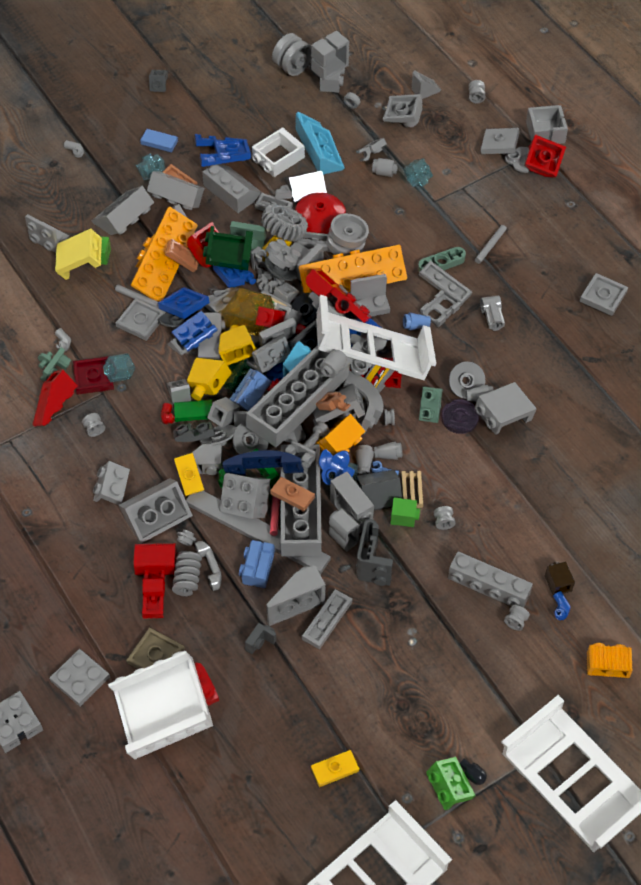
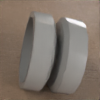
[272,33,312,76]
[326,213,369,256]

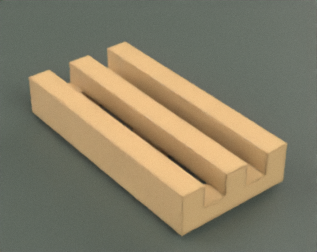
[401,471,423,508]

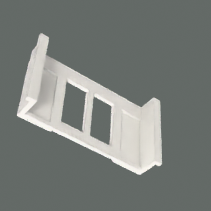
[316,295,436,380]
[501,695,641,852]
[307,800,452,885]

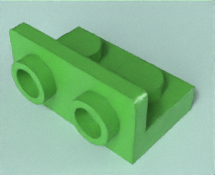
[426,757,475,810]

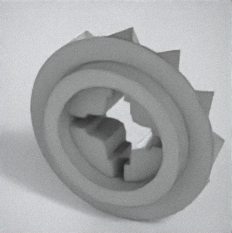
[257,270,285,293]

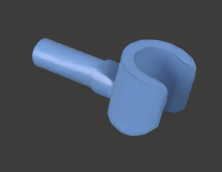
[372,461,399,475]

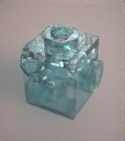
[136,153,166,180]
[403,158,433,187]

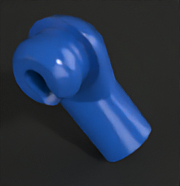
[553,591,571,620]

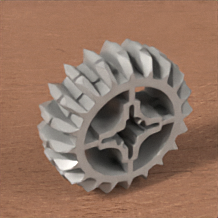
[261,204,308,242]

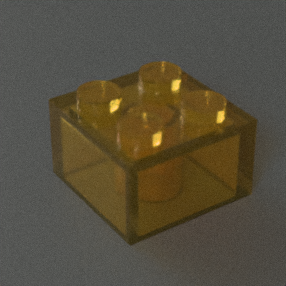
[222,288,274,336]

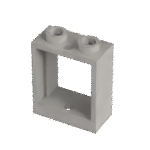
[330,472,374,534]

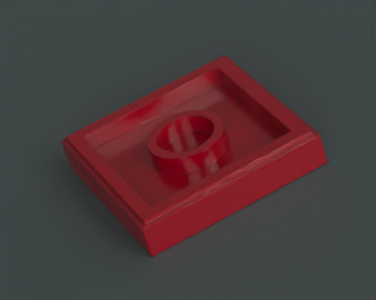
[73,356,114,395]

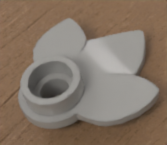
[505,147,529,173]
[350,332,387,353]
[346,342,377,375]

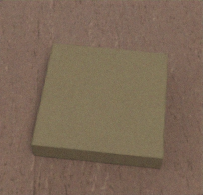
[126,627,185,669]

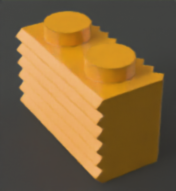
[587,643,632,678]

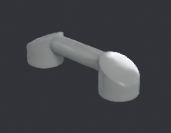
[194,541,222,591]

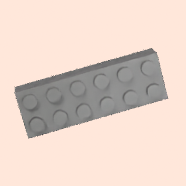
[246,345,350,447]
[281,444,322,556]

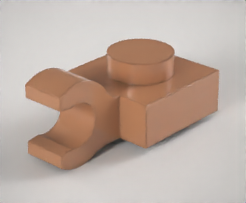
[316,392,351,411]

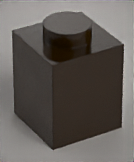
[545,561,575,595]

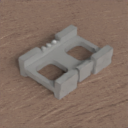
[420,290,461,328]

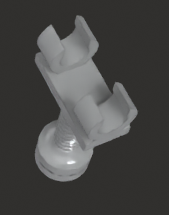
[237,235,268,274]
[285,422,330,468]

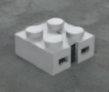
[0,691,43,753]

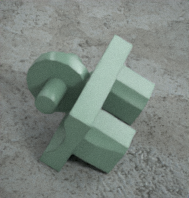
[38,347,71,382]
[419,387,443,423]

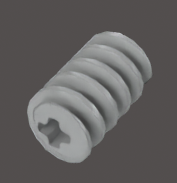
[172,551,202,597]

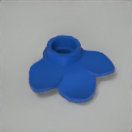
[319,449,355,486]

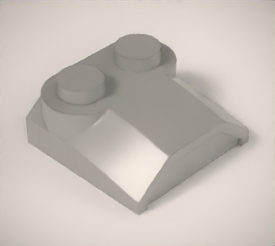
[383,94,422,127]

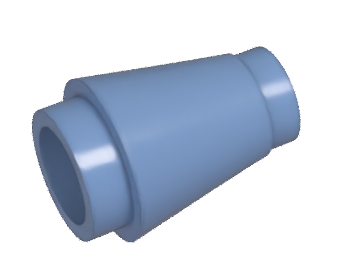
[403,312,431,331]

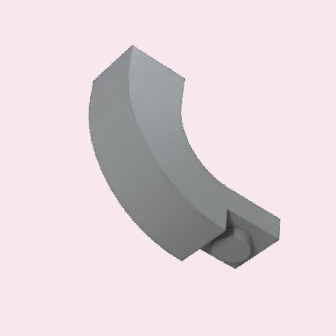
[341,371,383,434]

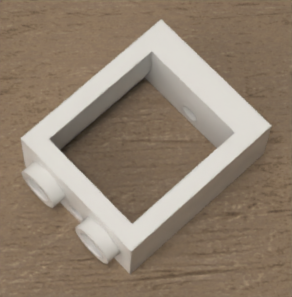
[252,127,305,177]

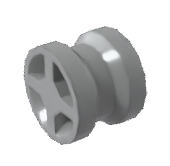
[82,413,105,437]
[434,506,455,530]
[504,605,530,631]

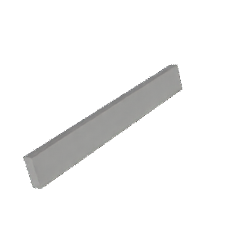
[186,491,331,575]

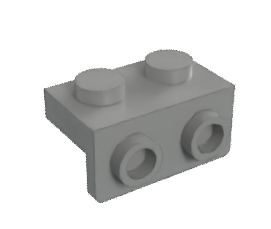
[93,461,130,505]

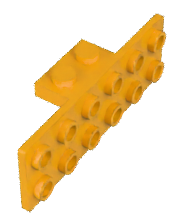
[131,207,198,302]
[298,245,407,293]

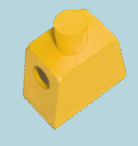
[219,325,257,366]
[187,358,232,401]

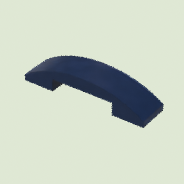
[223,450,304,476]

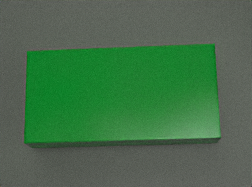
[174,400,212,422]

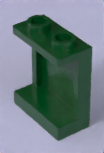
[203,226,253,271]

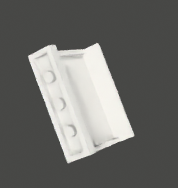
[108,651,214,759]

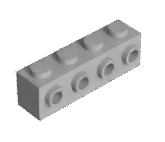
[448,552,533,608]

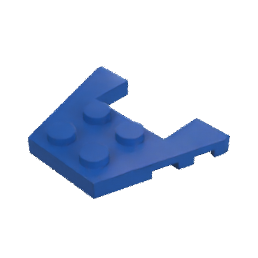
[195,134,251,167]

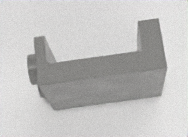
[475,382,537,435]
[313,384,365,425]

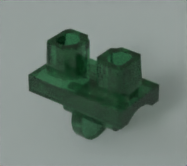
[223,359,251,393]

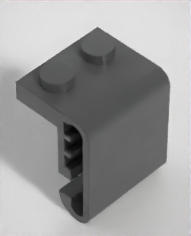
[356,519,393,586]

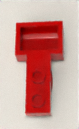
[306,268,372,323]
[134,543,177,619]

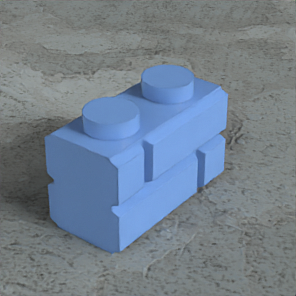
[230,369,272,411]
[239,540,275,588]

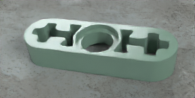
[418,247,466,272]

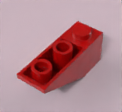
[33,370,78,427]

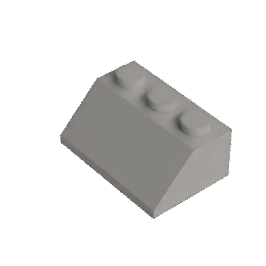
[202,164,262,213]
[92,186,154,235]
[119,478,193,543]

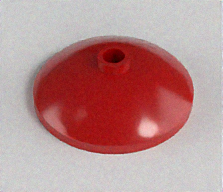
[295,192,346,234]

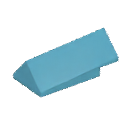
[296,112,344,174]

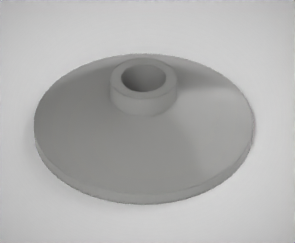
[449,362,485,399]
[233,421,269,454]
[200,425,236,446]

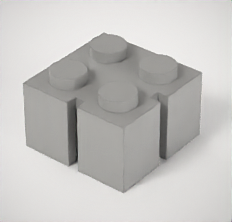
[311,30,349,80]
[526,105,568,144]

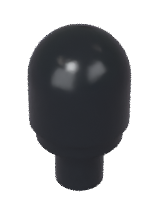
[459,758,487,785]

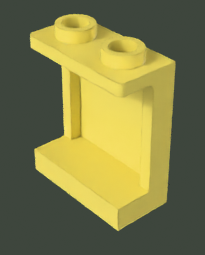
[55,229,102,280]

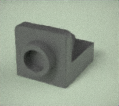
[149,70,168,92]
[245,623,276,654]

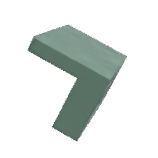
[230,221,266,251]

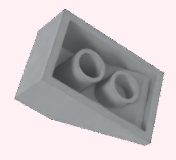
[266,565,325,626]

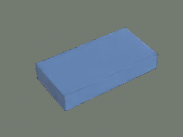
[140,129,178,152]

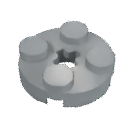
[265,239,301,270]

